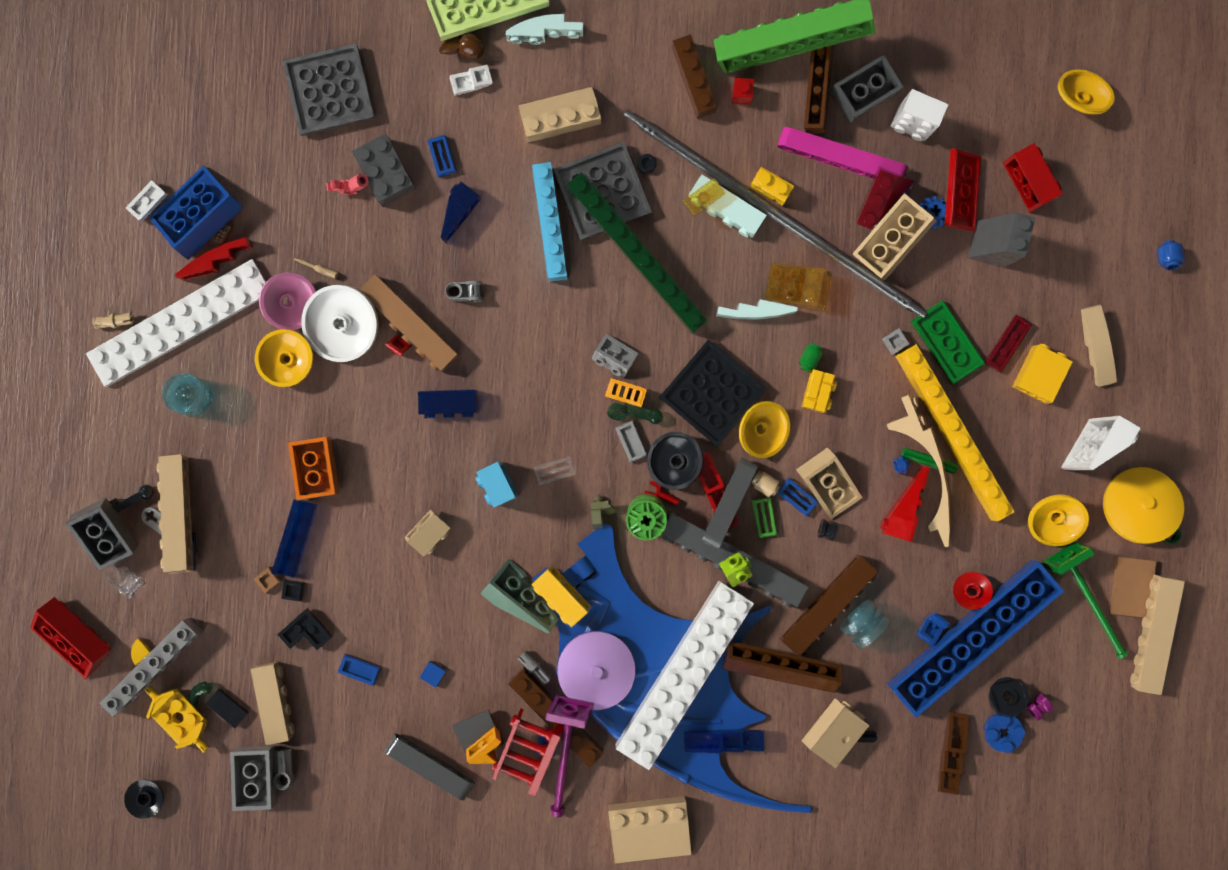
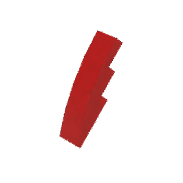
[175,237,253,281]
[699,452,740,530]

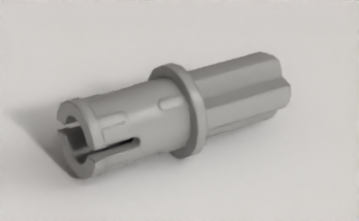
[518,651,551,686]

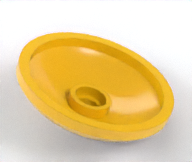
[1058,69,1115,115]
[255,329,313,387]
[739,401,790,458]
[1028,495,1089,546]

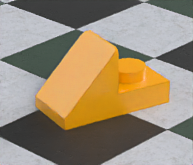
[466,726,501,764]

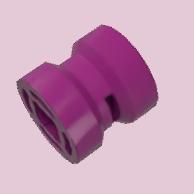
[1027,694,1054,721]

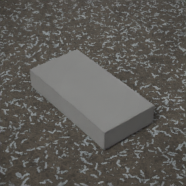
[615,420,647,463]

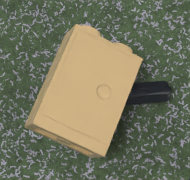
[802,698,878,768]

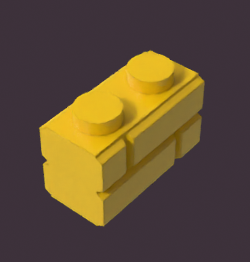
[749,167,794,206]
[801,370,837,413]

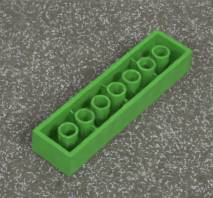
[713,0,876,74]

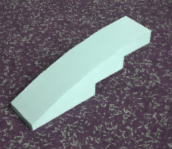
[716,299,798,320]

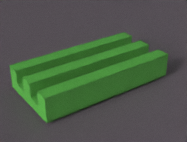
[751,497,777,538]

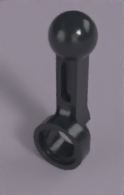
[109,485,154,512]

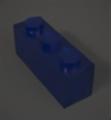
[418,389,478,419]

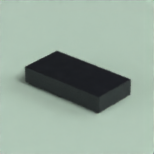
[205,688,249,728]

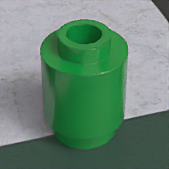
[798,343,823,373]

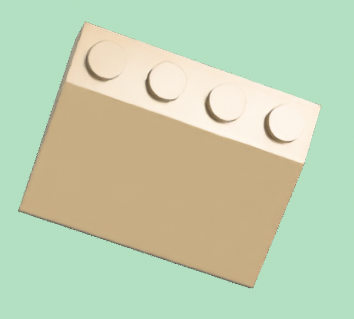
[608,796,691,864]

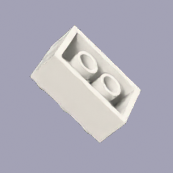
[890,89,949,141]

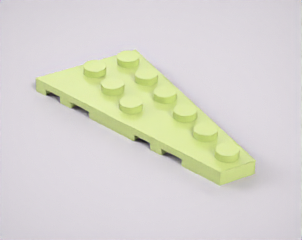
[426,0,549,41]

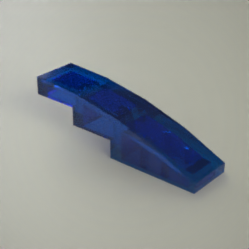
[684,730,765,754]

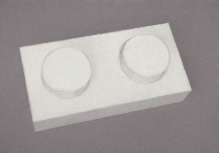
[126,180,168,222]

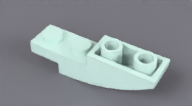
[506,14,584,45]

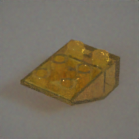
[764,263,832,311]

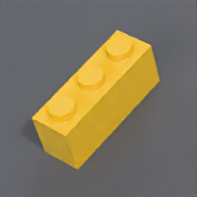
[531,565,592,627]

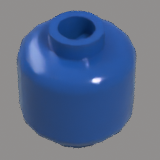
[1157,240,1186,270]

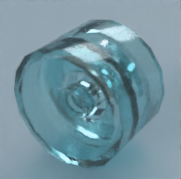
[839,600,890,649]

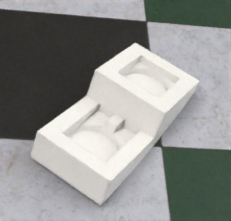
[449,65,493,96]

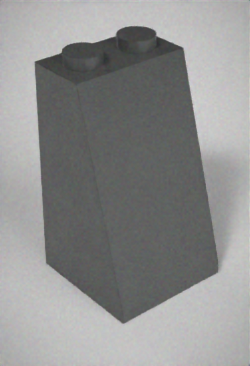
[967,213,1036,268]

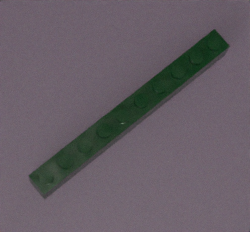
[567,172,708,334]

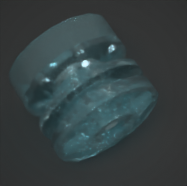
[162,373,212,417]

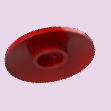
[953,572,993,610]

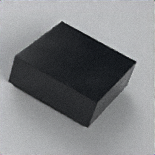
[281,579,304,602]

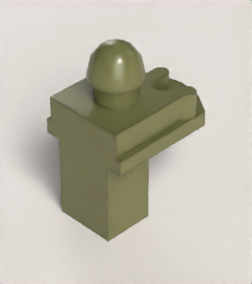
[590,495,615,529]

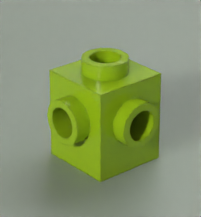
[719,552,753,587]

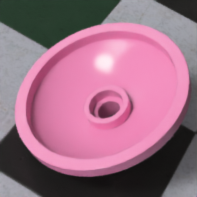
[259,272,316,330]

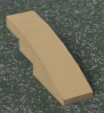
[1081,304,1117,387]

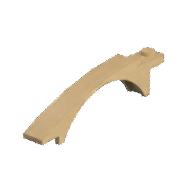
[887,394,951,547]

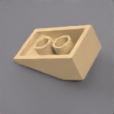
[796,447,863,519]

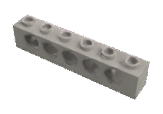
[99,618,203,717]

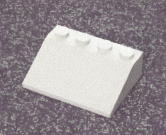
[1061,416,1140,470]

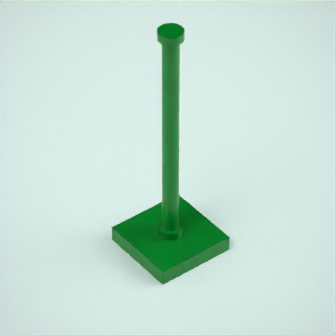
[1042,542,1129,659]

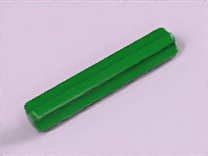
[901,448,958,474]

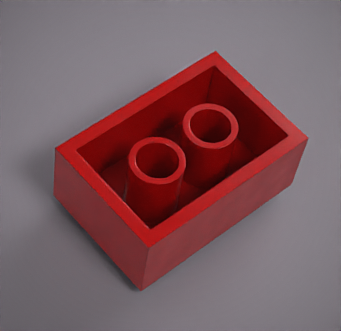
[1002,143,1063,213]

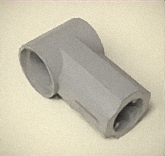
[273,749,295,790]

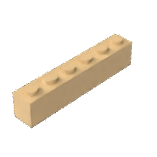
[156,454,193,574]
[1130,574,1185,695]

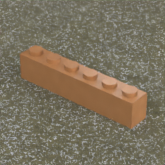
[359,274,459,372]

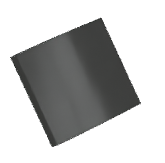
[453,709,504,754]

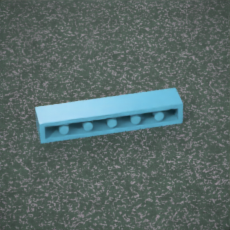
[532,162,568,282]

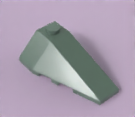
[480,559,559,634]

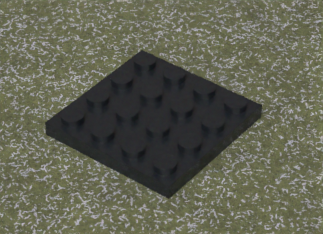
[659,339,767,447]

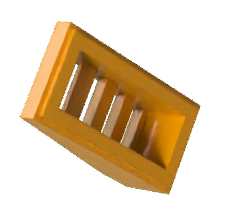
[605,378,647,408]

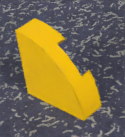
[131,638,151,665]

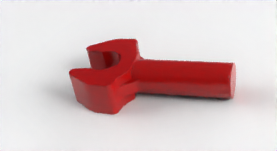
[644,481,679,506]

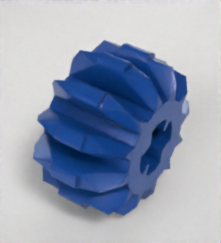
[919,196,946,229]

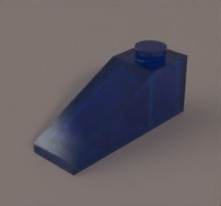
[441,182,481,243]

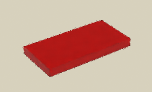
[945,148,981,232]

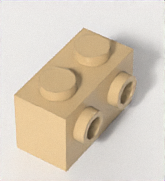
[404,509,450,557]

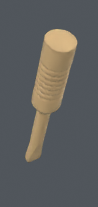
[294,258,338,279]

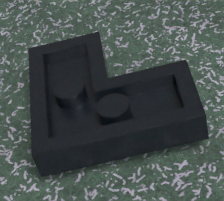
[277,608,333,650]

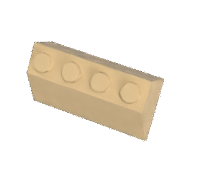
[518,87,601,143]
[853,193,936,281]

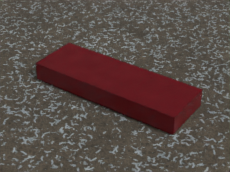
[984,314,1032,373]

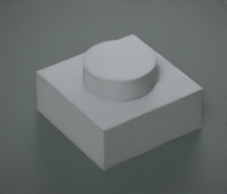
[882,328,909,355]

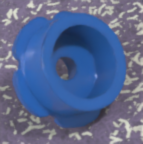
[893,456,910,474]

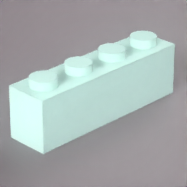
[688,175,767,238]

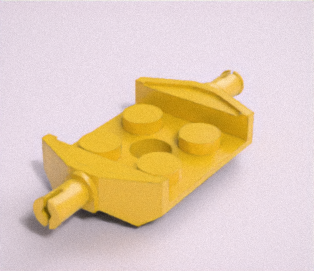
[144,685,209,753]

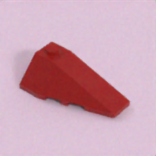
[880,466,930,542]

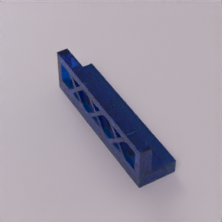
[271,499,318,578]

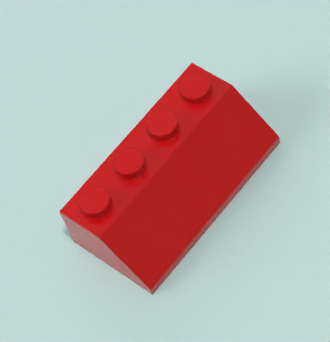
[30,597,111,679]

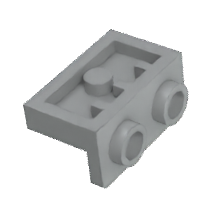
[591,334,639,378]

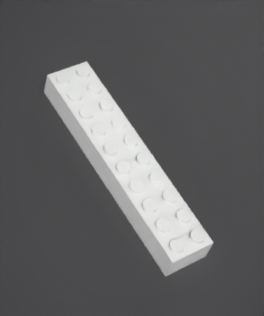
[615,581,754,770]

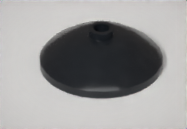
[647,432,704,490]

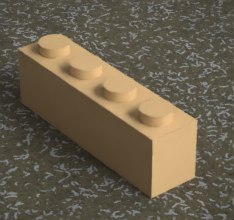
[251,662,295,745]

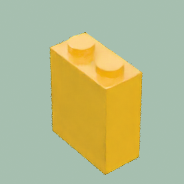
[1012,344,1073,404]

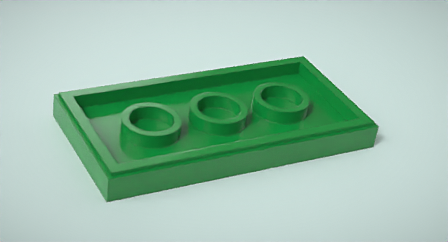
[910,300,985,385]

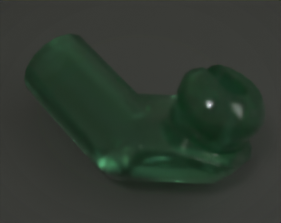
[188,681,213,705]

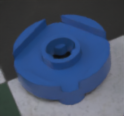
[984,714,1025,753]

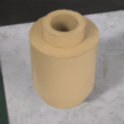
[751,470,780,497]

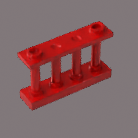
[492,708,564,796]

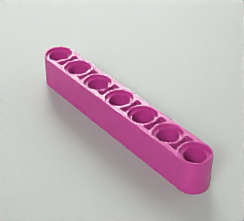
[777,127,908,179]

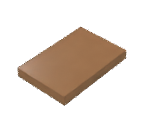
[1110,556,1156,617]

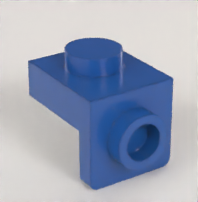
[916,612,950,646]

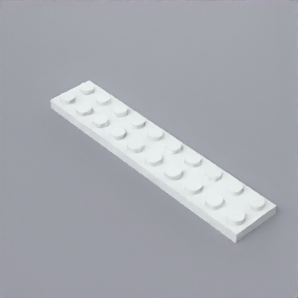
[86,259,266,387]

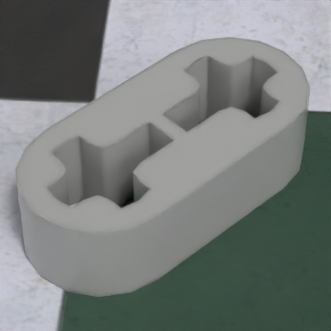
[141,507,162,535]

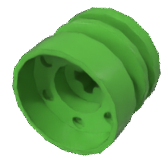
[626,494,667,541]

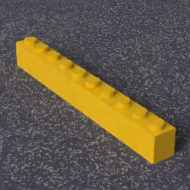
[895,344,1014,522]

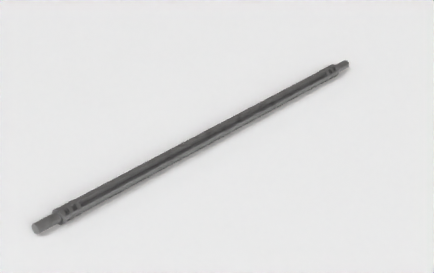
[624,109,927,319]

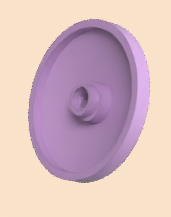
[558,631,635,710]

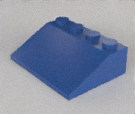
[149,165,243,260]

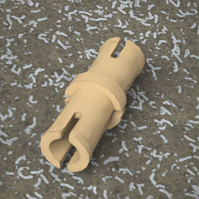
[92,312,135,329]

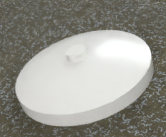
[301,285,379,362]

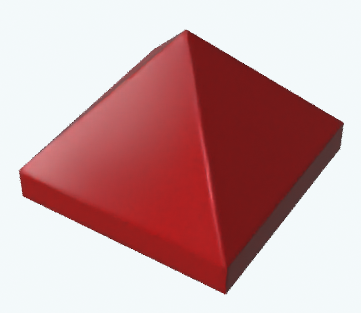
[386,335,411,356]

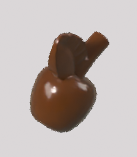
[439,33,485,59]

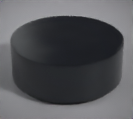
[637,154,656,174]

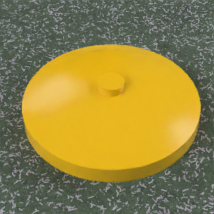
[1103,467,1184,544]

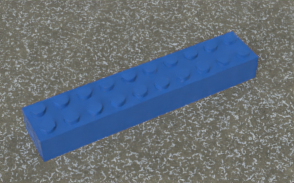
[886,560,1064,718]

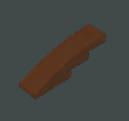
[937,712,969,795]

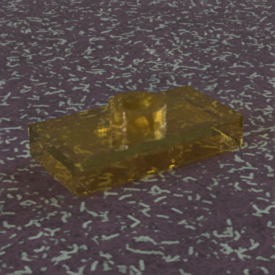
[682,178,725,217]

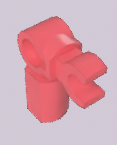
[326,174,369,195]

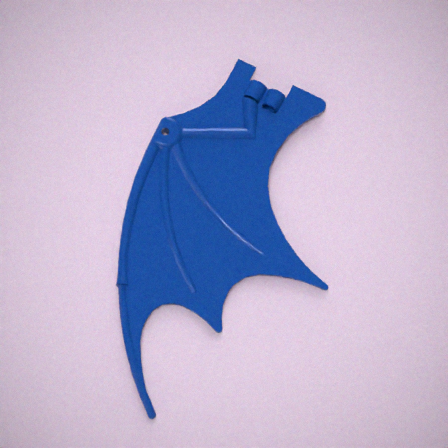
[532,524,813,813]

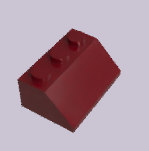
[855,167,915,230]

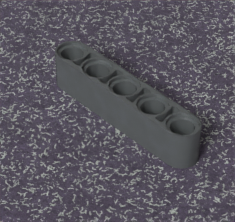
[701,458,758,550]
[384,734,475,801]

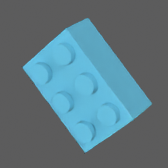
[475,462,520,508]

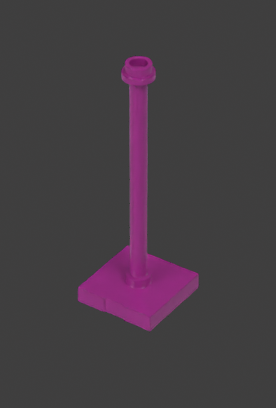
[546,695,594,817]

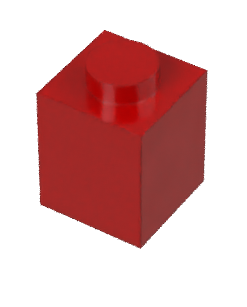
[731,78,754,105]

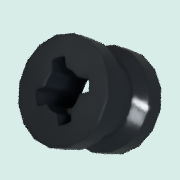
[817,519,838,541]

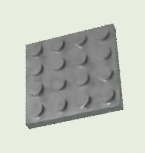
[282,43,375,136]
[553,142,652,241]

